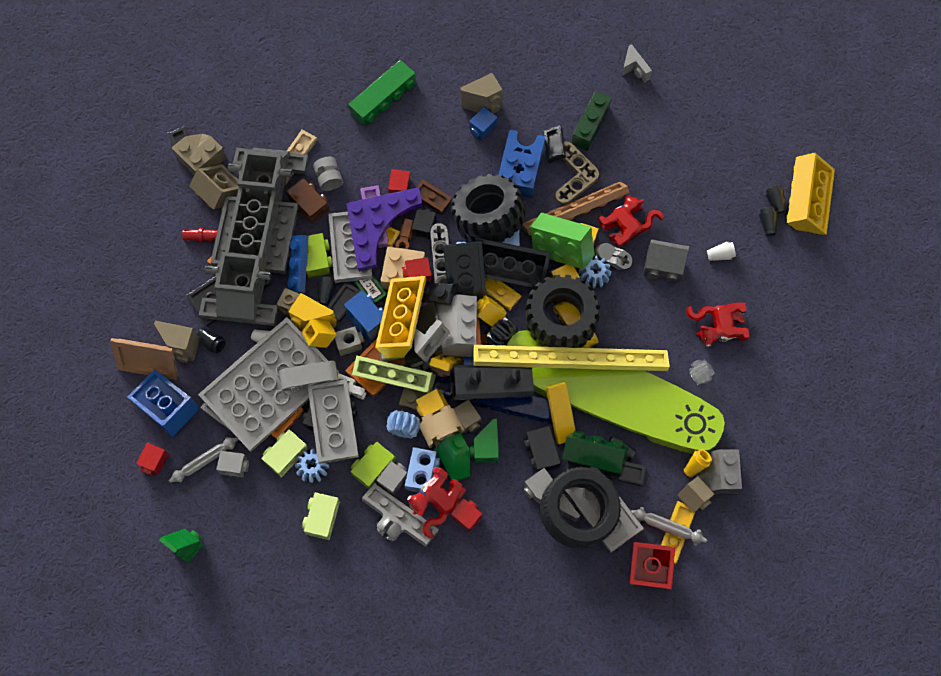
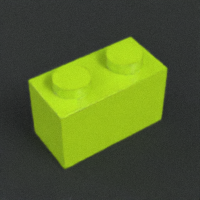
[306,233,333,278]
[351,442,396,489]

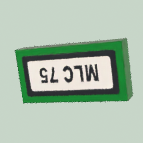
[353,275,387,304]

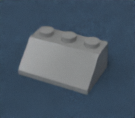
[436,295,477,358]

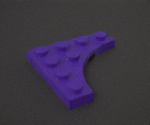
[346,187,423,272]

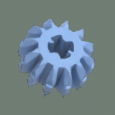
[579,256,611,289]
[386,410,420,439]
[295,449,329,483]

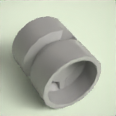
[313,157,343,191]

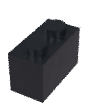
[523,426,560,473]

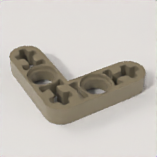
[555,141,599,206]

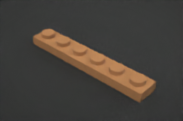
[522,182,629,236]

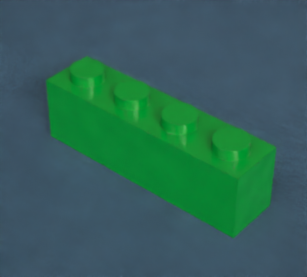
[348,60,416,126]

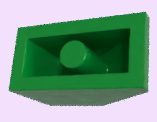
[470,419,499,463]
[435,433,470,481]

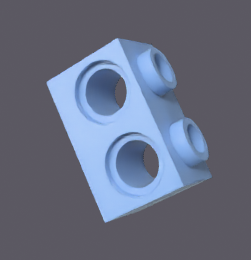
[405,447,440,492]

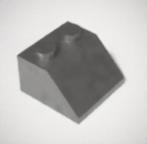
[643,239,689,282]
[697,450,742,494]

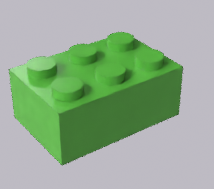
[530,213,594,270]

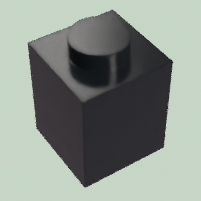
[412,209,436,240]

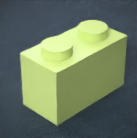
[262,430,308,478]
[302,493,340,540]

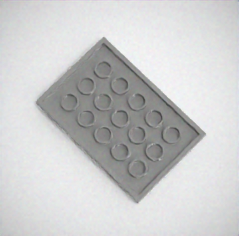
[198,317,339,452]

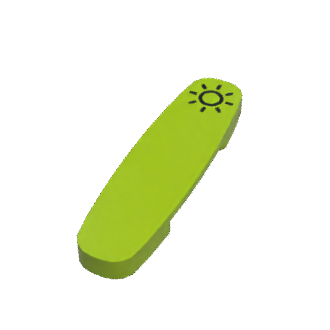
[506,330,725,454]

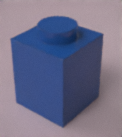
[469,107,497,140]

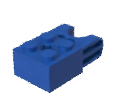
[498,130,545,198]

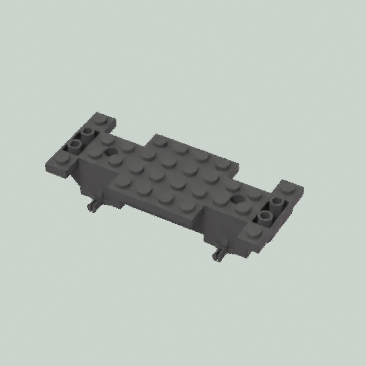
[199,148,309,326]

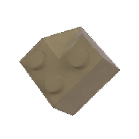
[172,134,227,175]

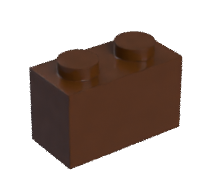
[286,178,329,224]

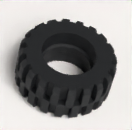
[451,174,526,242]
[525,275,601,348]

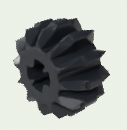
[486,317,518,346]

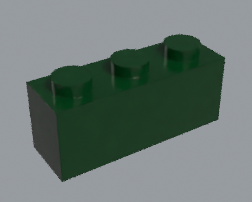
[572,91,612,151]
[562,431,629,474]

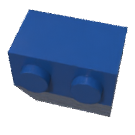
[127,369,200,437]

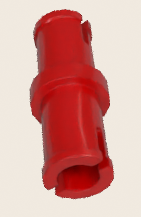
[182,228,218,242]

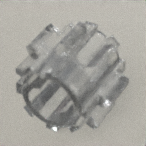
[689,359,715,384]

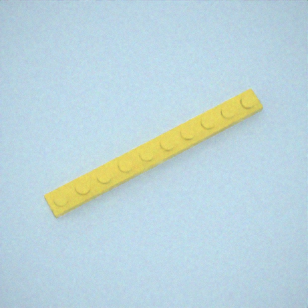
[473,345,670,371]

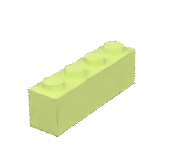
[352,356,436,393]

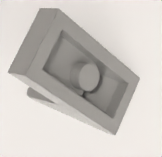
[622,44,652,82]
[414,319,450,362]

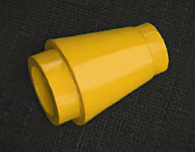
[684,449,712,477]

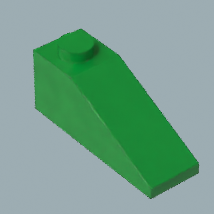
[159,529,204,563]

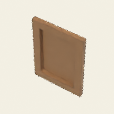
[110,338,178,380]

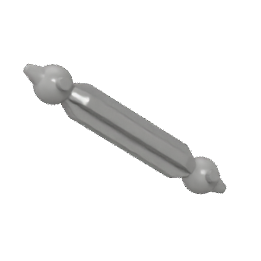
[169,437,238,483]
[631,507,707,546]

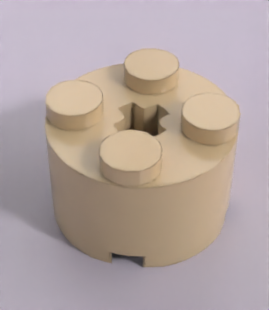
[419,405,465,448]

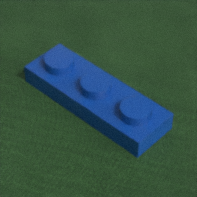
[287,235,309,293]

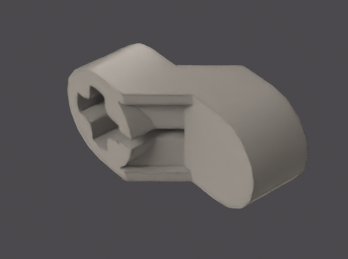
[594,243,632,270]

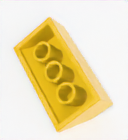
[787,153,835,235]
[375,276,426,358]

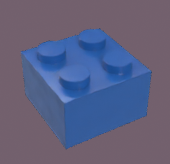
[344,290,384,344]

